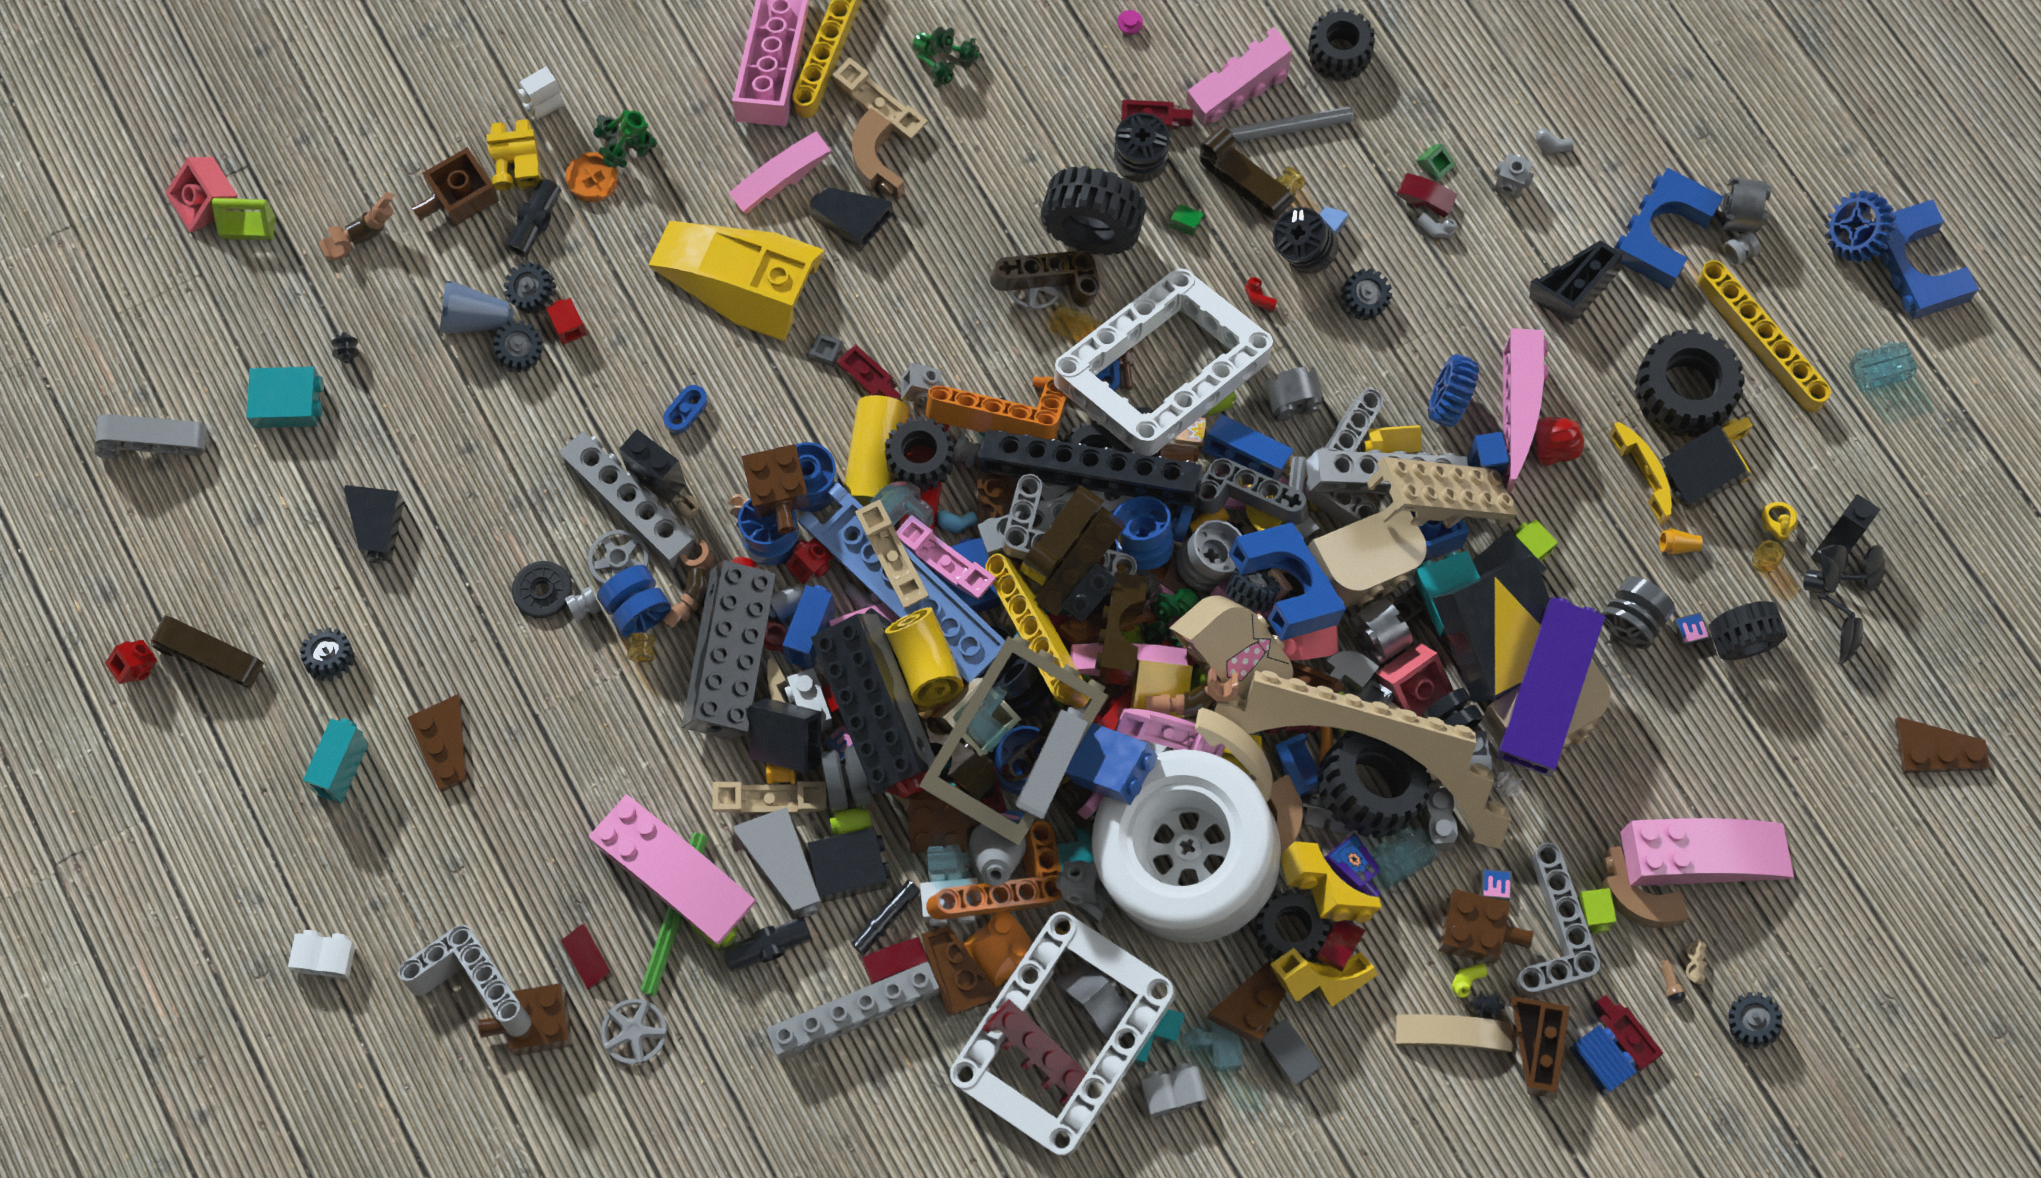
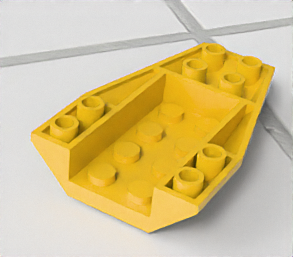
[648,221,825,342]

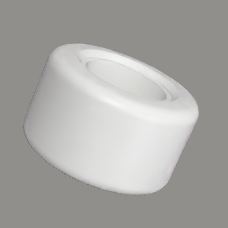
[1092,750,1281,943]

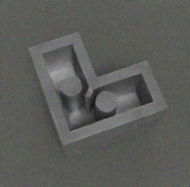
[1055,959,1131,1041]

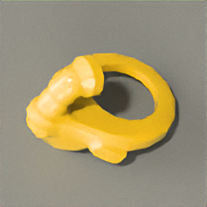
[1762,502,1798,542]

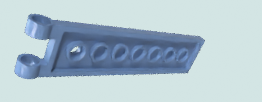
[797,482,1005,684]

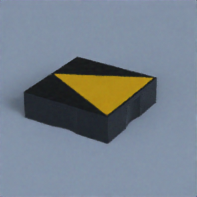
[1433,555,1550,702]

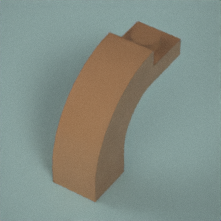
[852,108,905,200]
[1266,774,1303,854]
[1601,846,1689,928]

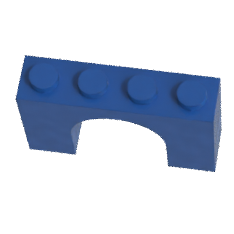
[1614,168,1724,290]
[1873,199,1979,320]
[1228,522,1346,641]

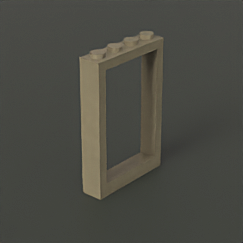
[919,634,1108,846]

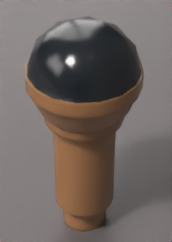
[1661,960,1686,1004]

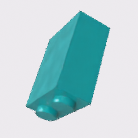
[246,366,324,428]
[1413,551,1480,637]
[303,718,369,804]

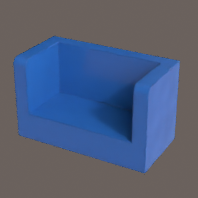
[1467,432,1509,478]
[1272,733,1320,800]

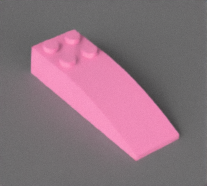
[732,0,809,126]
[1503,328,1548,495]
[588,794,756,945]
[1620,818,1794,886]

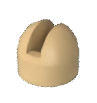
[677,495,700,519]

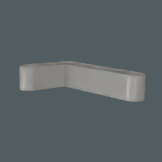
[1304,388,1383,526]
[1002,474,1137,576]
[1515,843,1600,998]
[398,925,531,1036]

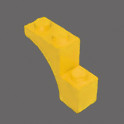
[1280,842,1382,923]
[1270,948,1378,1008]

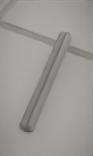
[1228,107,1354,142]

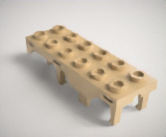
[1367,457,1518,528]

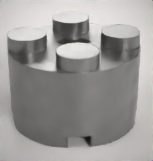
[1721,177,1771,234]
[1264,367,1325,421]
[1349,598,1413,665]

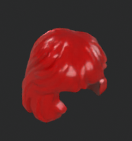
[1536,417,1584,466]

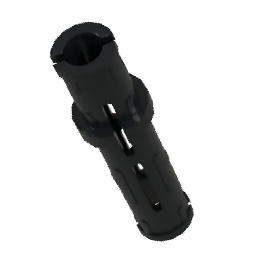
[851,880,921,955]

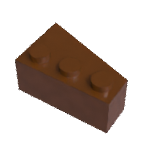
[1511,996,1570,1099]

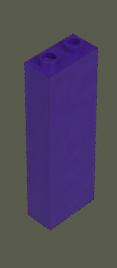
[1496,597,1605,777]

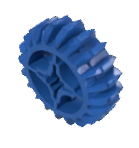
[1824,191,1897,263]
[1427,354,1479,427]

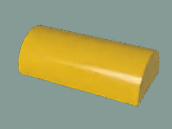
[844,395,911,511]

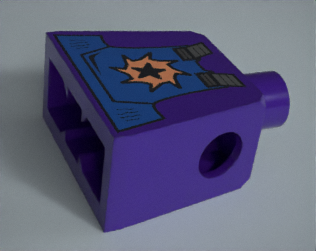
[1324,833,1381,897]

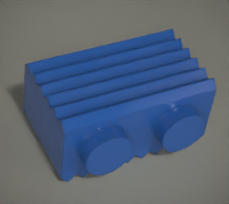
[1569,1025,1637,1096]

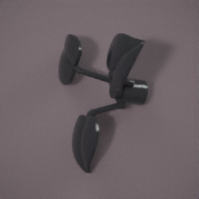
[1803,545,1885,664]

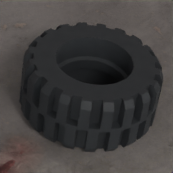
[1040,166,1147,255]
[1635,329,1745,437]
[1317,730,1432,838]

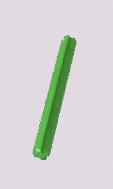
[641,832,708,996]

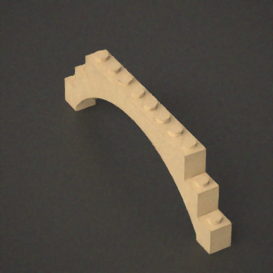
[1172,670,1511,849]

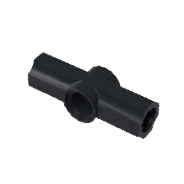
[506,178,562,257]
[723,916,813,973]

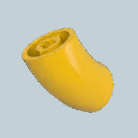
[885,607,964,707]

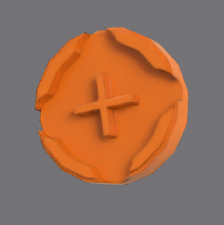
[566,152,618,202]

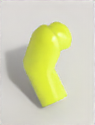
[1452,963,1488,998]

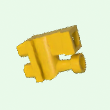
[486,119,542,191]

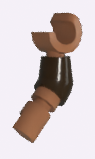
[319,192,394,261]
[661,539,714,629]
[1146,667,1239,718]

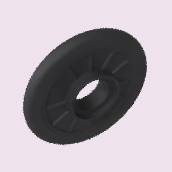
[512,561,572,618]

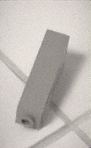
[1016,707,1088,819]
[733,807,822,918]

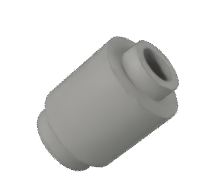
[769,585,803,622]

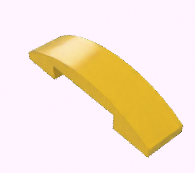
[1609,422,1672,526]

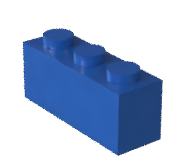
[1202,414,1294,481]

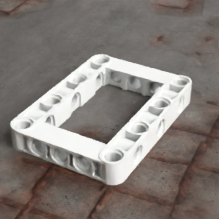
[1054,269,1273,456]
[950,912,1175,1156]

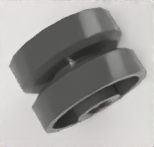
[821,746,871,812]

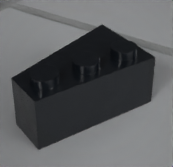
[1529,240,1622,325]

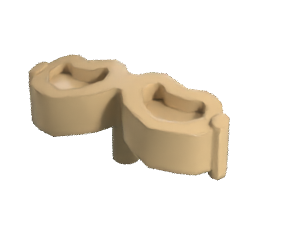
[1685,939,1707,986]

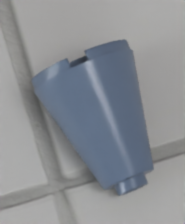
[440,281,514,334]

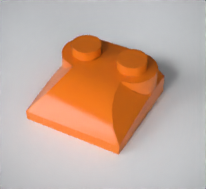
[962,912,1033,989]

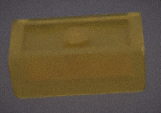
[1049,304,1105,342]

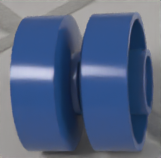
[796,442,839,512]
[738,498,801,566]
[597,565,671,638]

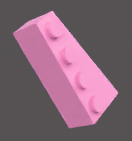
[1186,27,1292,126]

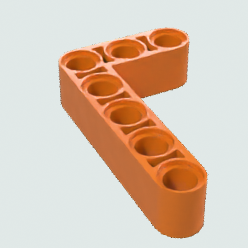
[926,379,1068,440]
[926,820,1062,920]

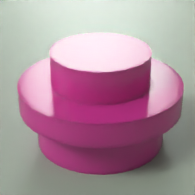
[1117,10,1143,35]

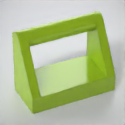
[212,198,276,241]

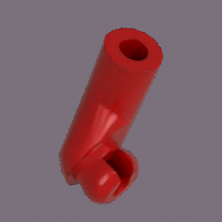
[1245,277,1278,312]

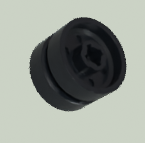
[1422,688,1484,730]

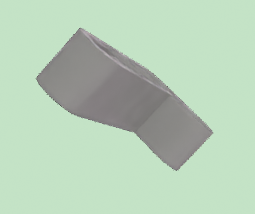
[94,414,207,459]

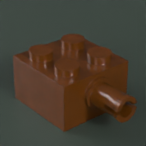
[411,147,499,227]
[741,444,810,534]
[909,786,982,853]
[1438,889,1534,965]
[478,983,573,1056]

